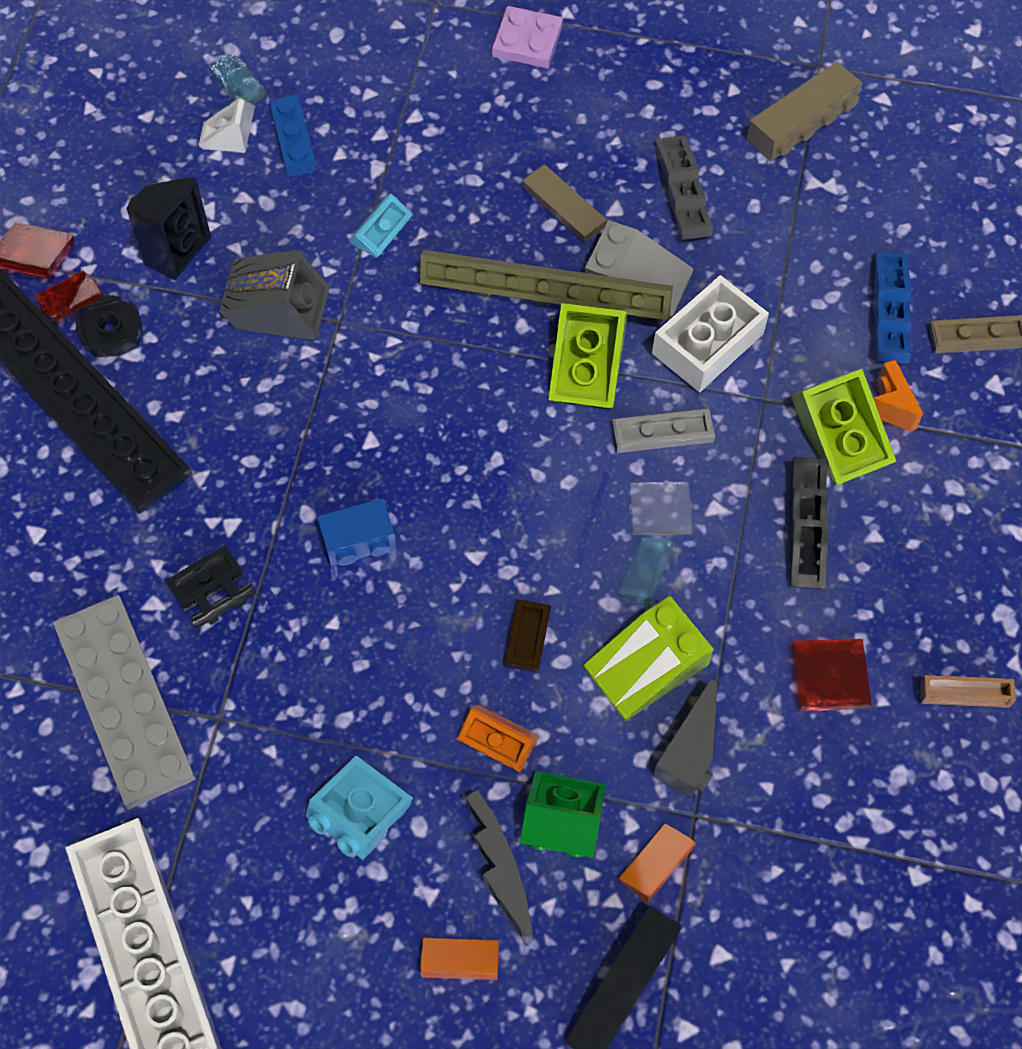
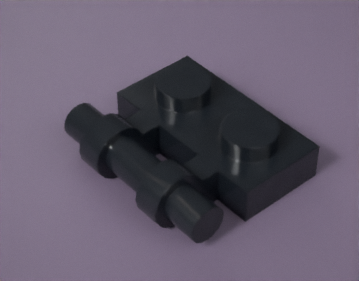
[165,545,256,630]

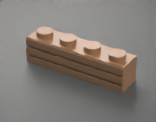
[920,675,1016,708]

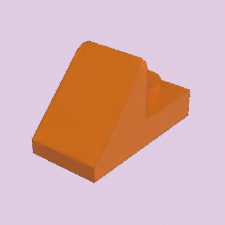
[873,360,923,431]

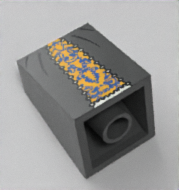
[219,250,330,340]

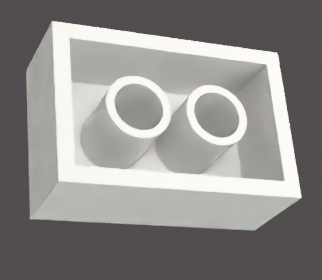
[652,275,769,393]

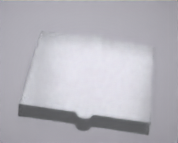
[628,482,694,535]

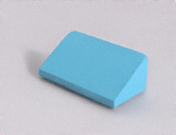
[348,193,413,258]

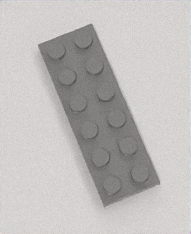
[53,595,196,810]

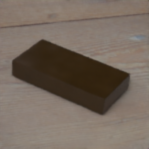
[504,599,551,673]

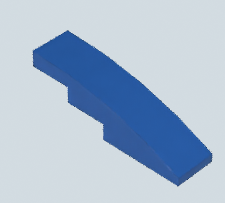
[874,251,912,364]

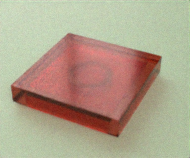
[0,222,75,278]
[791,639,872,711]

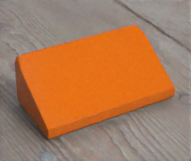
[457,705,540,772]
[618,824,696,904]
[420,938,499,980]

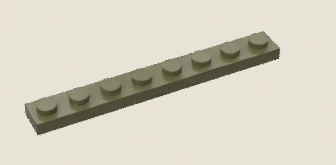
[420,250,673,320]

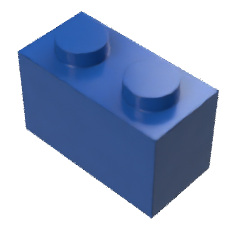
[317,498,396,566]

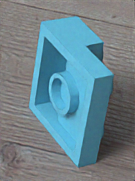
[306,756,413,860]

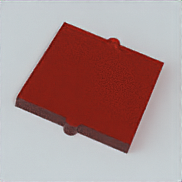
[35,270,104,322]

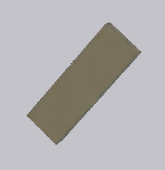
[522,164,607,243]
[928,315,1022,354]

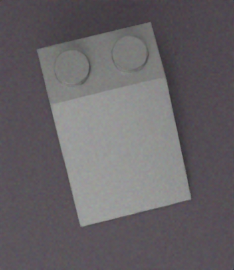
[585,220,694,320]

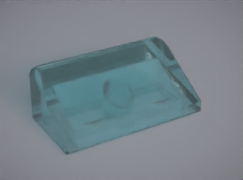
[617,537,676,608]

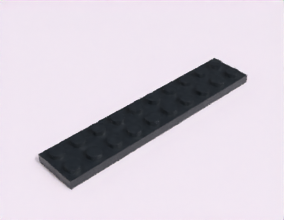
[0,268,192,514]

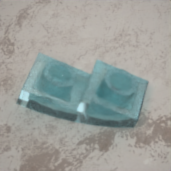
[209,55,267,104]

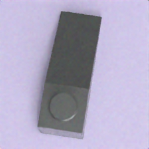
[653,679,717,800]

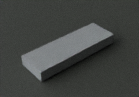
[612,408,715,453]

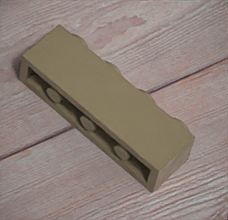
[746,61,862,162]

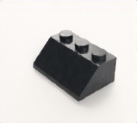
[126,177,211,281]

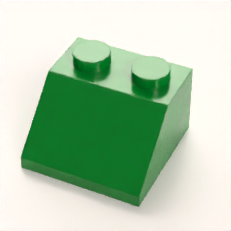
[520,770,607,858]

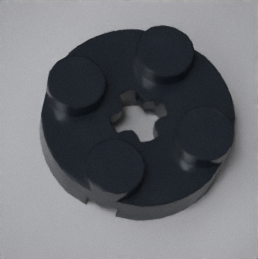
[76,295,143,358]

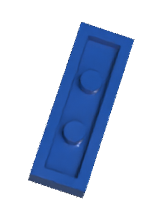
[269,94,317,177]

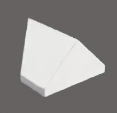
[199,98,255,153]

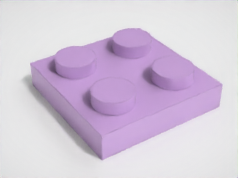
[492,6,563,69]

